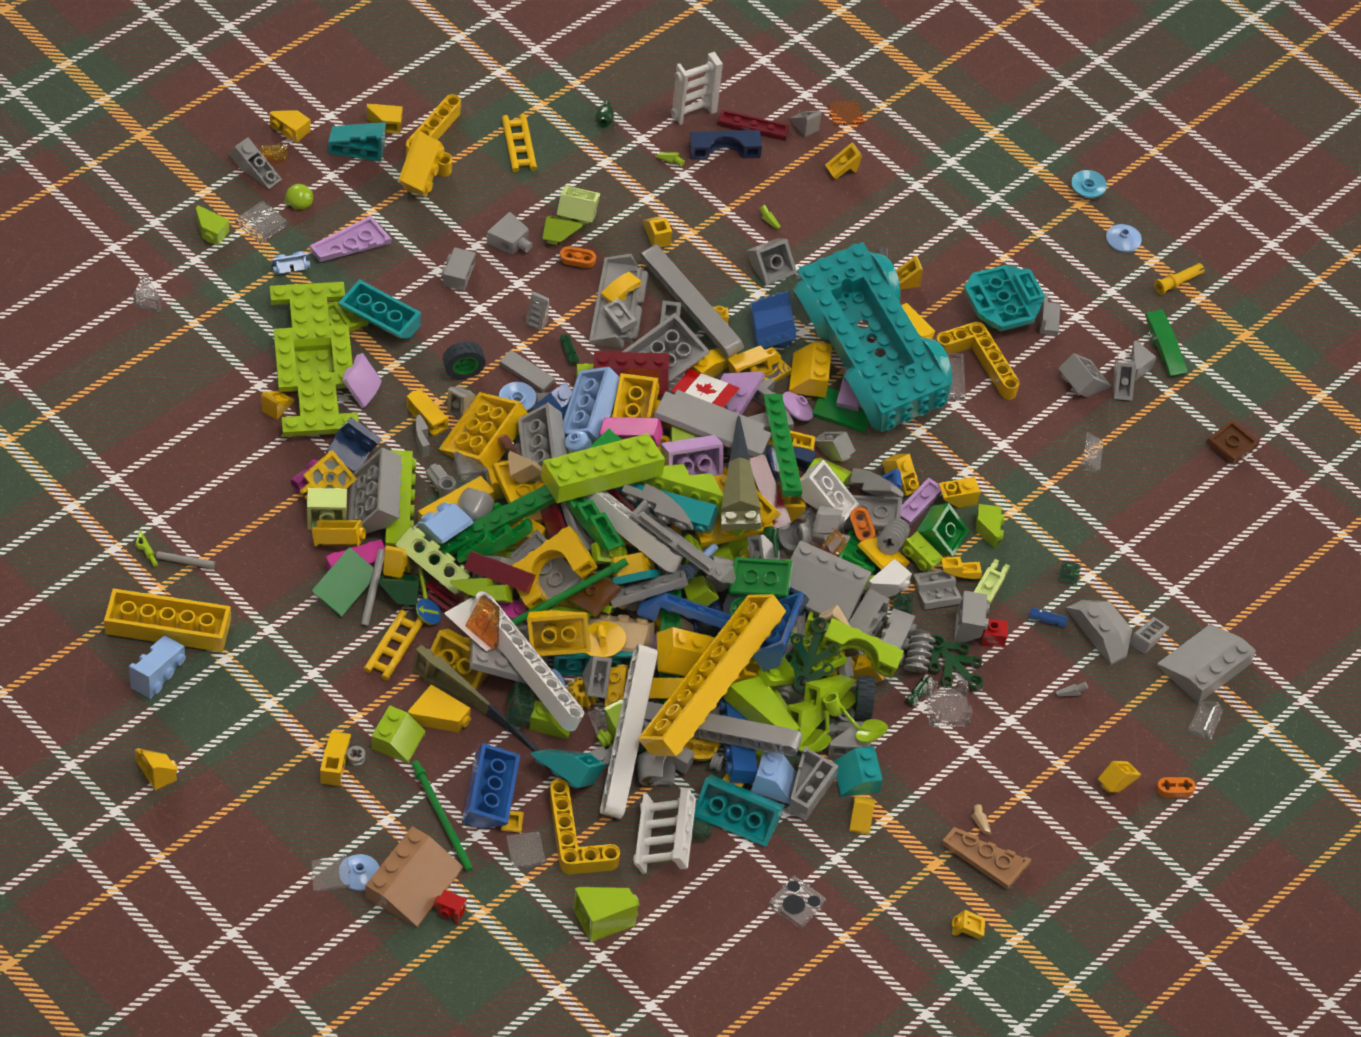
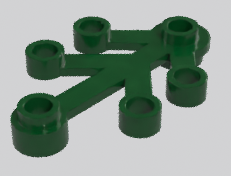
[785,617,840,693]
[928,634,984,692]

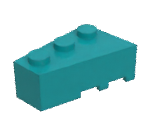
[328,122,385,162]

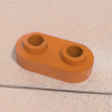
[560,246,596,268]
[850,507,876,542]

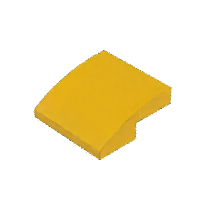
[858,537,910,570]

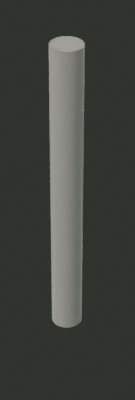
[361,549,385,626]

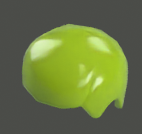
[284,184,313,210]

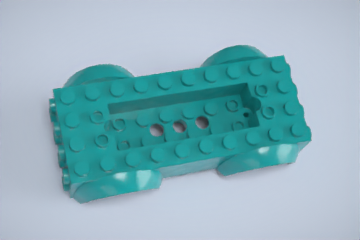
[793,242,952,432]

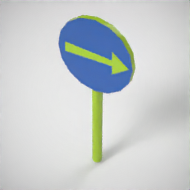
[416,567,441,625]

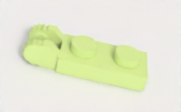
[974,559,1010,604]

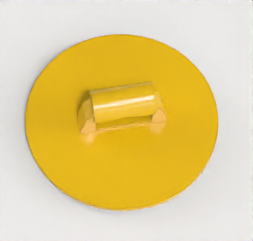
[585,621,626,658]

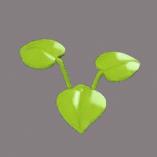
[798,690,889,752]

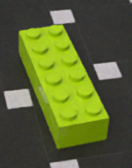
[541,433,665,503]

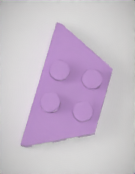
[720,372,765,415]

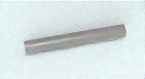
[156,551,215,569]

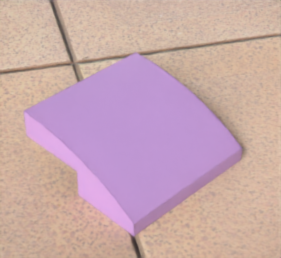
[342,353,382,408]

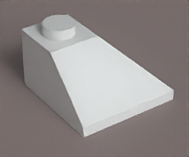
[863,559,912,599]

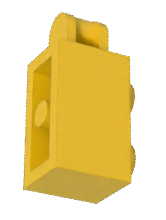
[727,345,781,374]

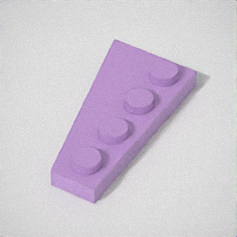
[310,216,391,262]

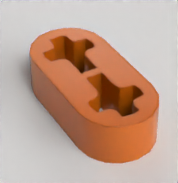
[1156,777,1196,798]

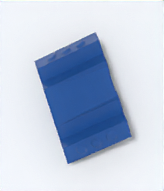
[750,291,796,349]

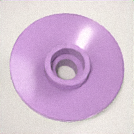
[782,392,813,421]

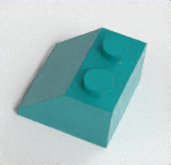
[833,746,883,797]

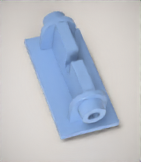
[271,251,310,275]

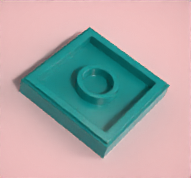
[613,569,663,585]

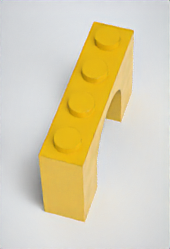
[512,526,597,609]

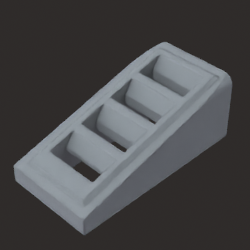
[526,292,549,331]
[1130,617,1169,654]

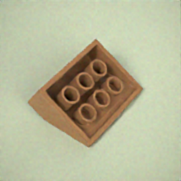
[365,826,463,928]

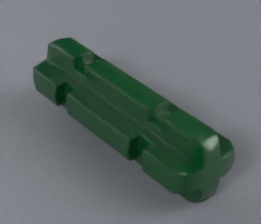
[560,333,579,366]
[906,674,933,707]

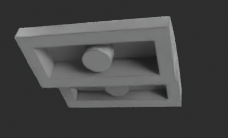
[913,570,962,610]

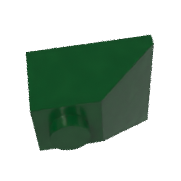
[379,573,420,608]

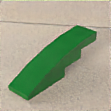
[1145,309,1188,378]
[565,496,624,552]
[457,517,533,563]

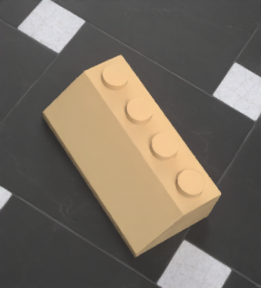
[588,613,655,652]

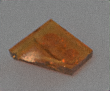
[465,595,500,649]

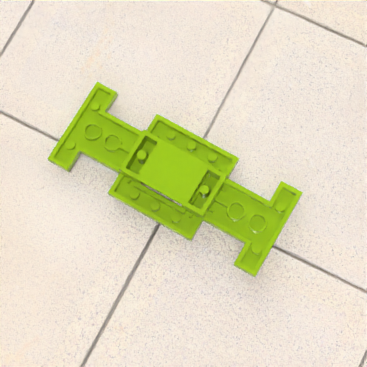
[270,282,359,437]

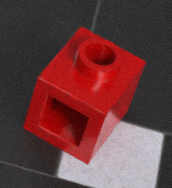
[980,619,1008,648]

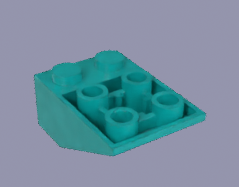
[531,749,606,788]

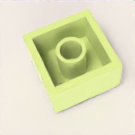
[557,186,600,224]
[307,487,347,530]

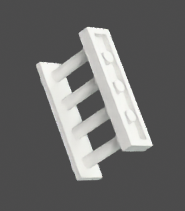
[671,52,723,125]
[633,788,696,874]

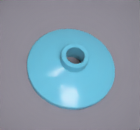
[1071,170,1107,198]

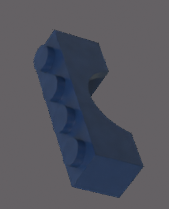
[688,130,762,160]

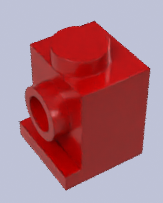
[433,889,467,925]

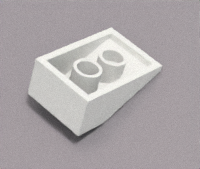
[800,460,859,521]

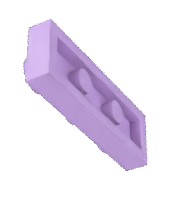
[900,478,941,526]

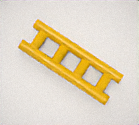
[502,114,537,172]
[364,610,424,681]

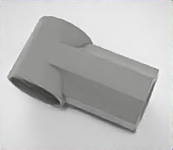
[426,463,456,498]

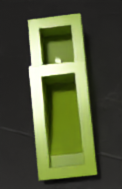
[450,578,513,603]

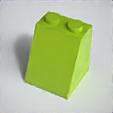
[573,887,639,943]

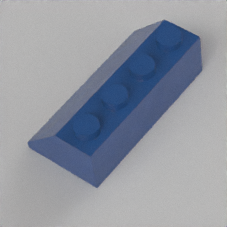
[752,591,804,671]
[462,743,520,828]

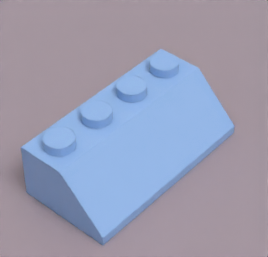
[563,367,620,444]

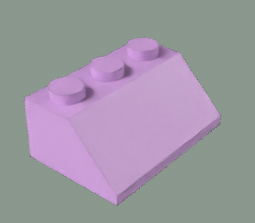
[661,435,723,476]

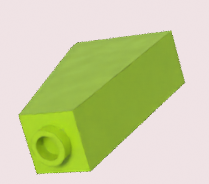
[724,676,800,731]

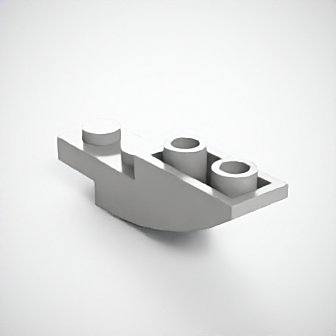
[622,484,694,530]

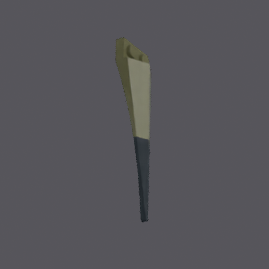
[721,415,761,530]
[412,645,540,752]

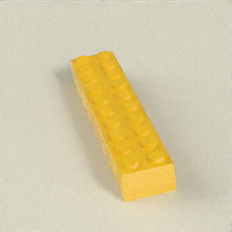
[638,594,786,756]

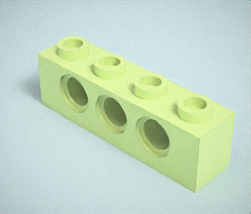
[396,527,472,596]

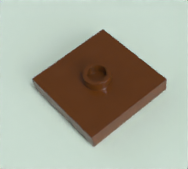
[1206,420,1259,465]
[566,572,621,617]

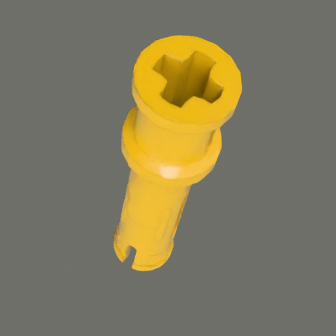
[1154,263,1204,295]

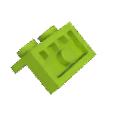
[900,531,943,572]

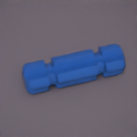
[1029,608,1067,628]

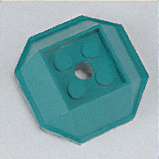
[963,265,1045,331]

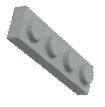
[611,569,689,608]

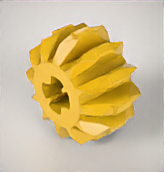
[566,677,599,710]

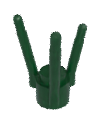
[759,526,779,558]

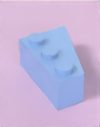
[129,635,186,699]

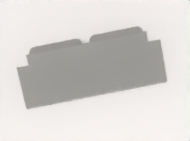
[589,254,648,349]
[654,390,772,457]
[631,500,736,583]

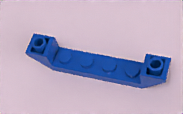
[637,592,732,629]

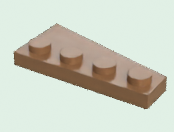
[942,827,1032,890]

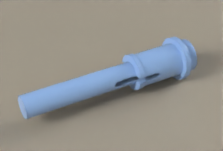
[681,544,718,579]

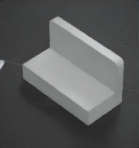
[1039,293,1060,336]

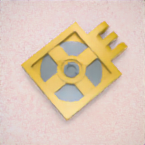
[299,450,357,500]

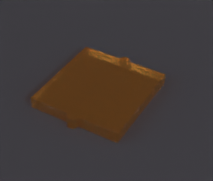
[828,100,864,126]

